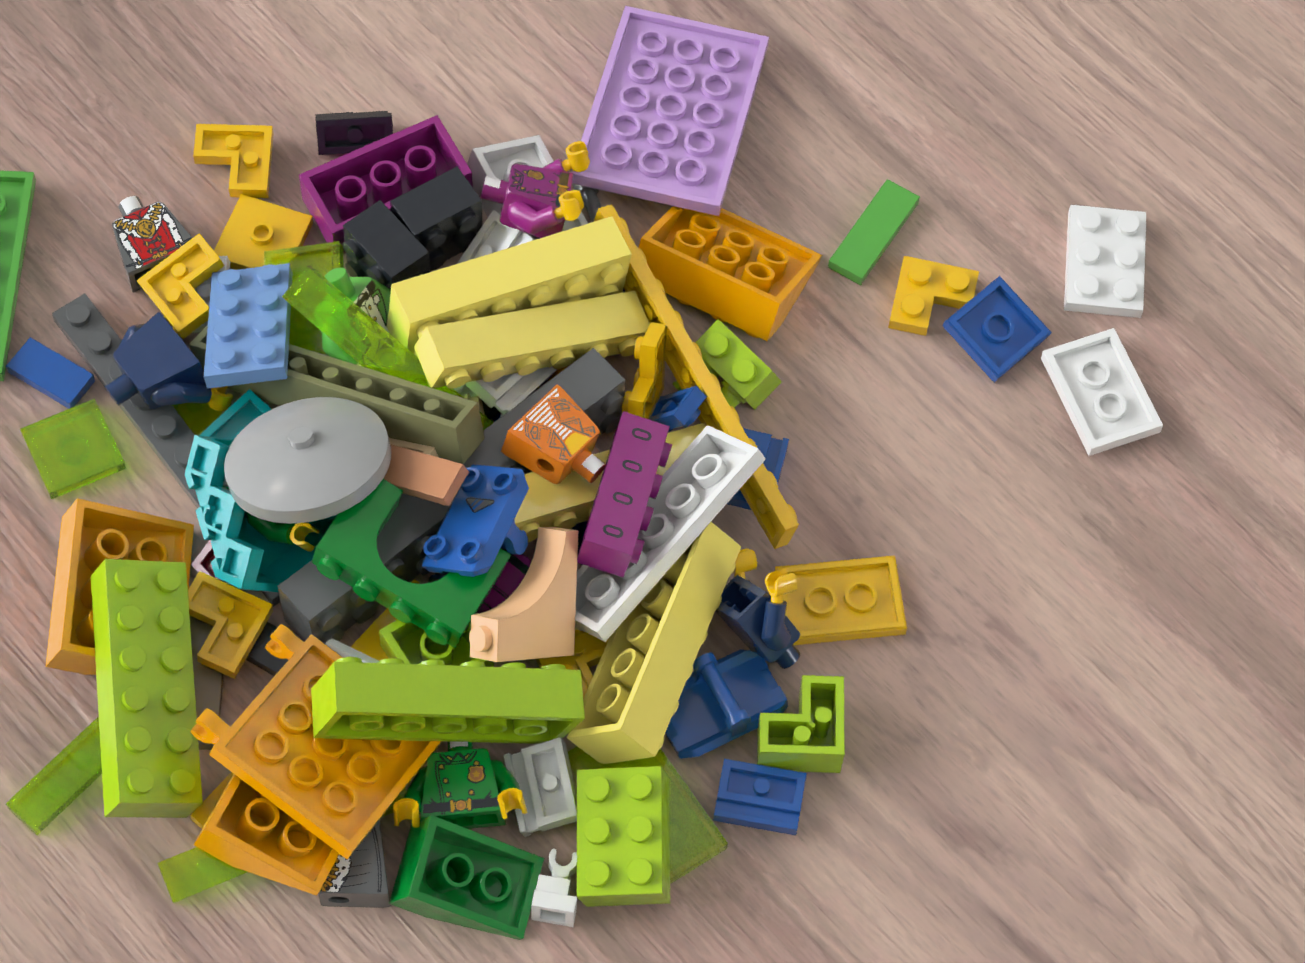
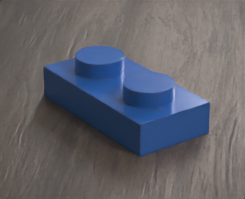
[649,386,707,432]

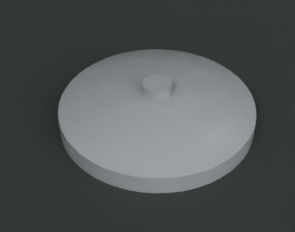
[224,397,391,524]

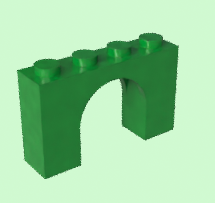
[311,479,511,648]

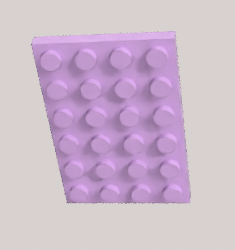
[570,6,769,216]

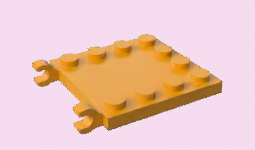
[190,624,442,859]

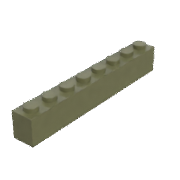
[189,325,485,464]

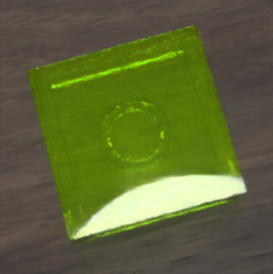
[20,398,126,499]

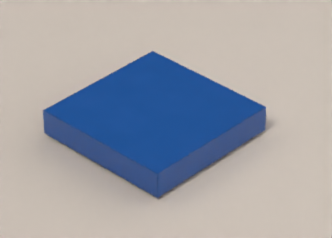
[942,276,1052,383]

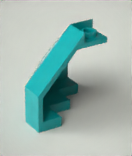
[185,435,338,592]

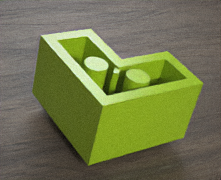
[757,675,845,773]

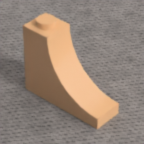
[469,527,578,662]

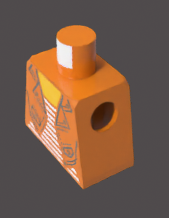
[501,384,606,484]

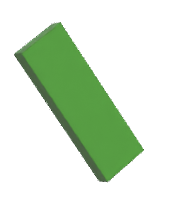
[828,179,920,286]

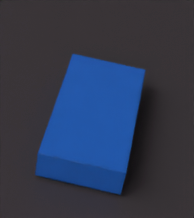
[6,337,95,410]

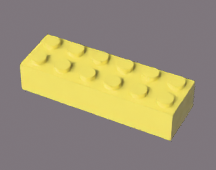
[387,216,632,365]
[567,522,741,764]

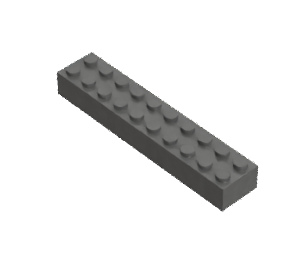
[278,348,625,644]

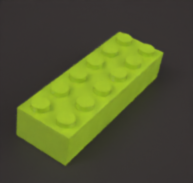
[90,559,203,818]
[311,657,585,744]

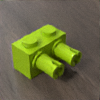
[672,319,782,410]

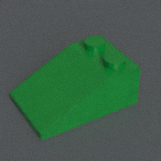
[389,815,544,940]

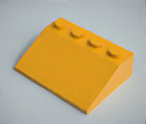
[638,206,822,341]
[45,498,194,675]
[194,774,339,896]

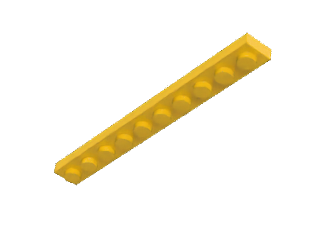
[593,204,799,549]

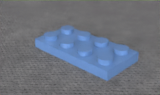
[204,263,293,389]

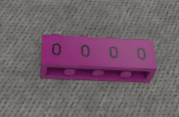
[577,411,672,577]

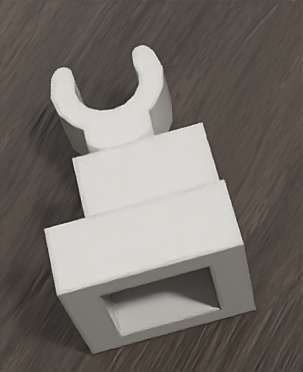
[531,848,577,927]

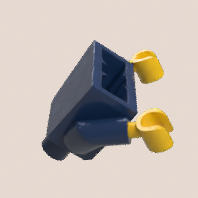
[105,312,233,411]
[716,548,801,669]

